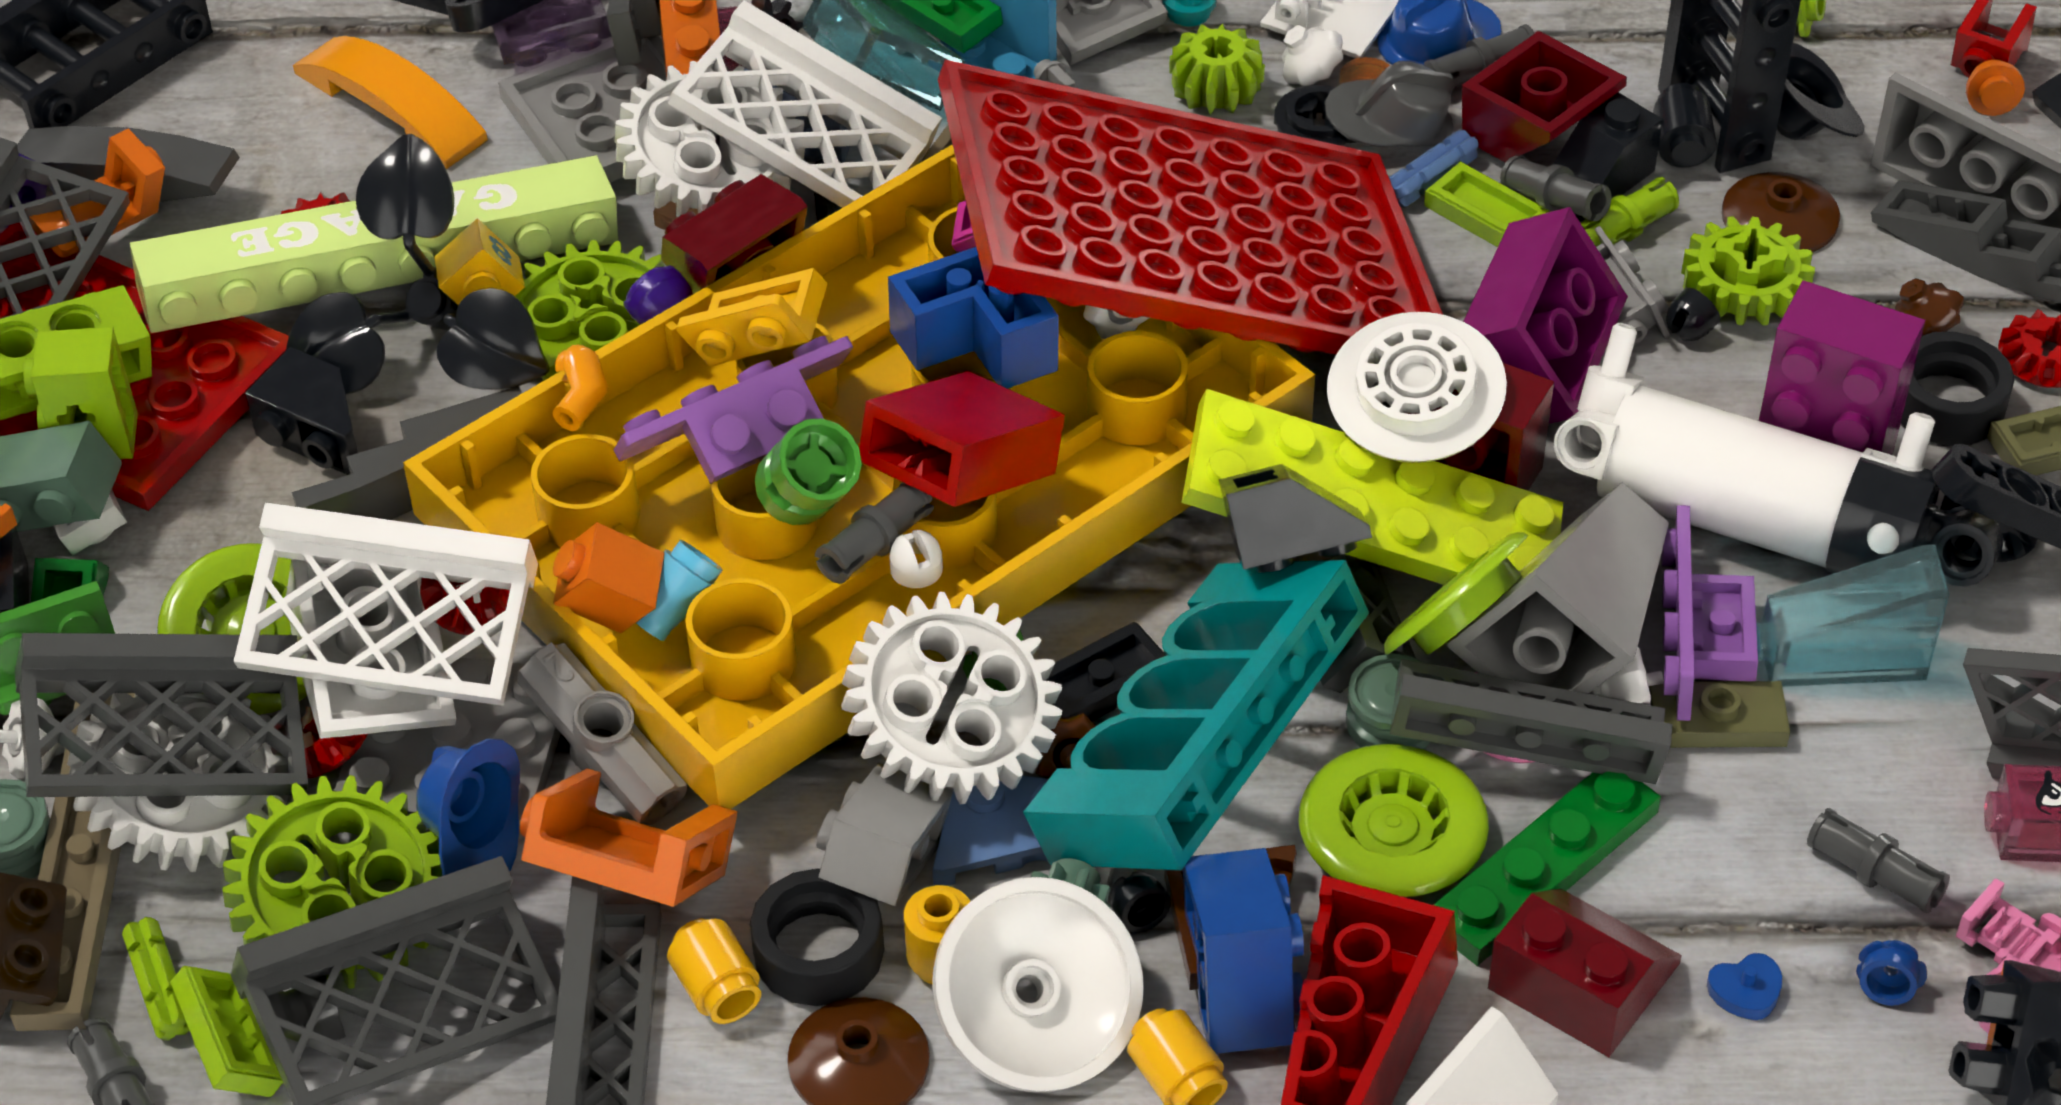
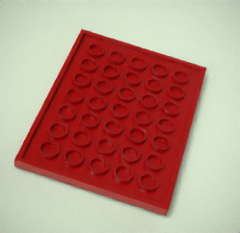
[938,59,1443,355]

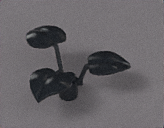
[286,134,550,395]

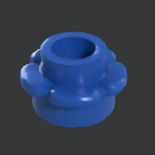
[1856,940,1927,1006]

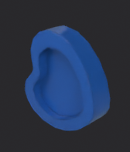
[1706,953,1782,1020]

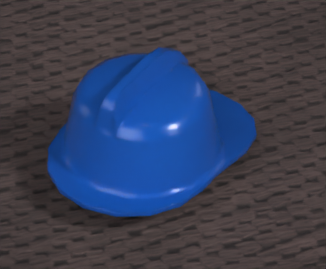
[1377,0,1502,65]
[416,739,520,876]

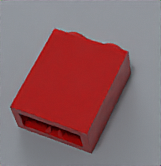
[859,371,1065,507]

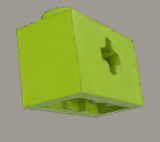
[23,326,138,459]

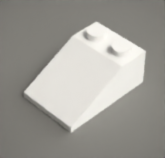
[286,559,457,739]

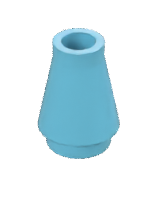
[636,540,723,641]

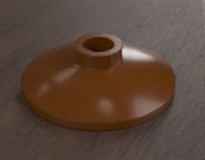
[1722,172,1840,252]
[787,997,930,1105]

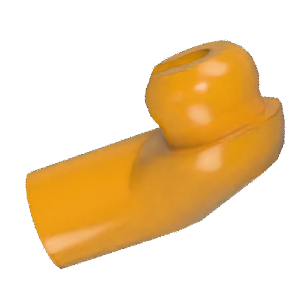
[553,344,608,431]

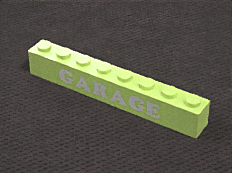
[130,155,618,334]

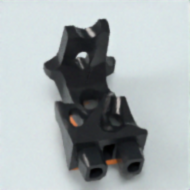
[1948,960,2061,1105]

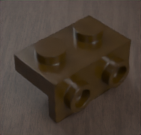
[0,872,67,1020]

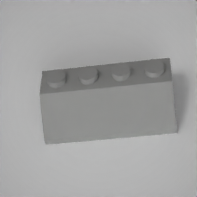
[1870,72,2061,228]

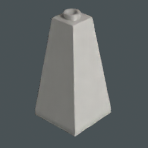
[1446,482,1669,694]

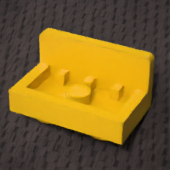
[676,268,828,366]

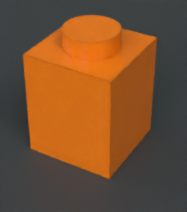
[553,522,665,633]

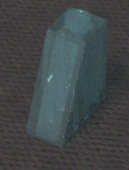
[802,0,966,111]
[1756,545,1949,687]

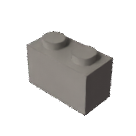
[816,762,954,907]

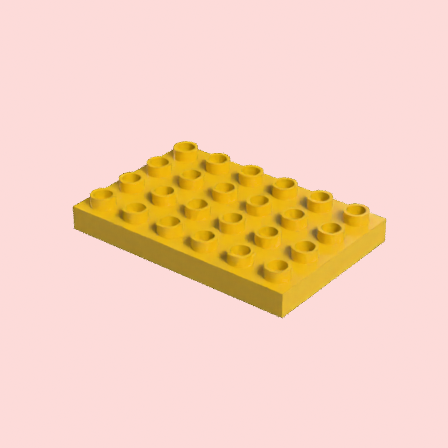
[403,144,1315,809]

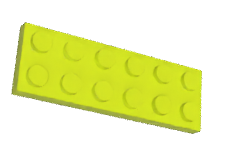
[1181,389,1564,585]

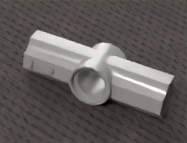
[517,642,687,824]

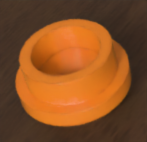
[1966,60,2025,116]

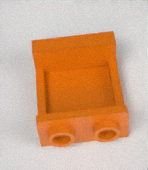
[520,768,738,907]

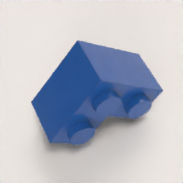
[888,247,1059,389]
[1183,848,1304,1054]

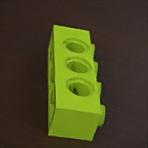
[0,285,152,420]

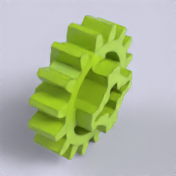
[1681,216,1815,326]

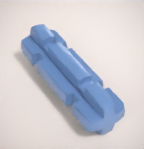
[1389,130,1479,208]

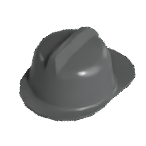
[1325,60,1454,147]

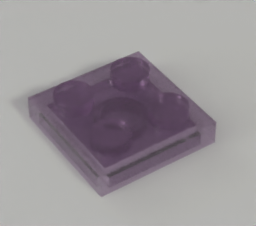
[491,0,612,67]

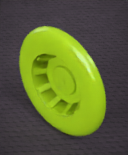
[1384,532,1529,655]
[157,543,307,715]
[1298,744,1489,897]

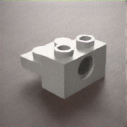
[1056,0,1168,66]

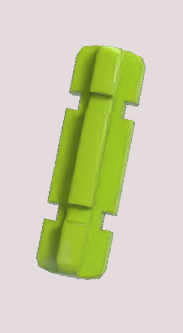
[122,917,190,1040]

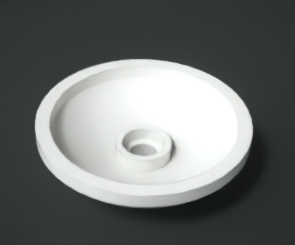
[932,877,1144,1092]

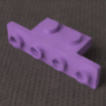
[614,336,853,484]
[1661,505,1758,721]

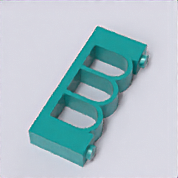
[1023,560,1369,870]

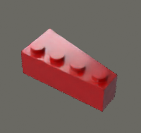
[1281,875,1458,1105]

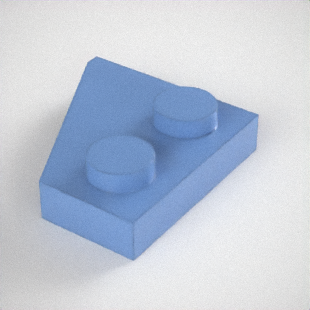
[932,776,1048,886]

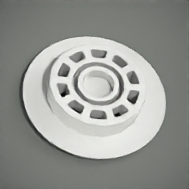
[1327,312,1507,463]

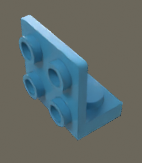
[930,0,1057,79]

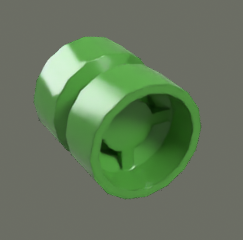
[754,418,862,525]

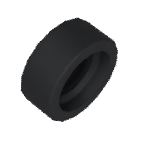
[1901,331,2015,446]
[750,868,885,1006]

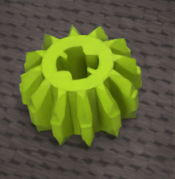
[1169,23,1265,115]

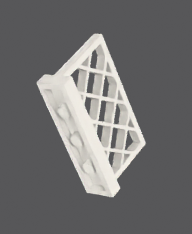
[668,0,942,208]
[234,503,538,706]

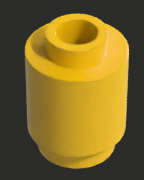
[904,885,970,985]
[667,918,761,1024]
[1127,1008,1228,1105]

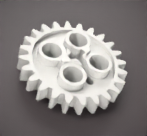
[615,61,805,217]
[841,592,1062,804]
[67,693,289,872]

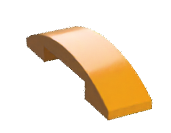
[293,36,488,170]

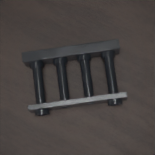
[0,0,213,129]
[1657,0,1801,174]

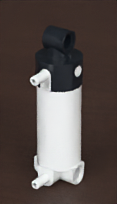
[1554,323,2003,595]

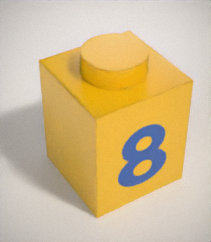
[434,218,525,305]

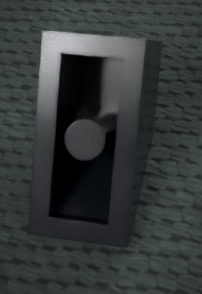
[1553,92,1663,222]

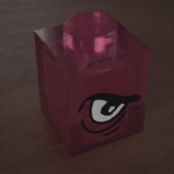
[1984,764,2061,862]

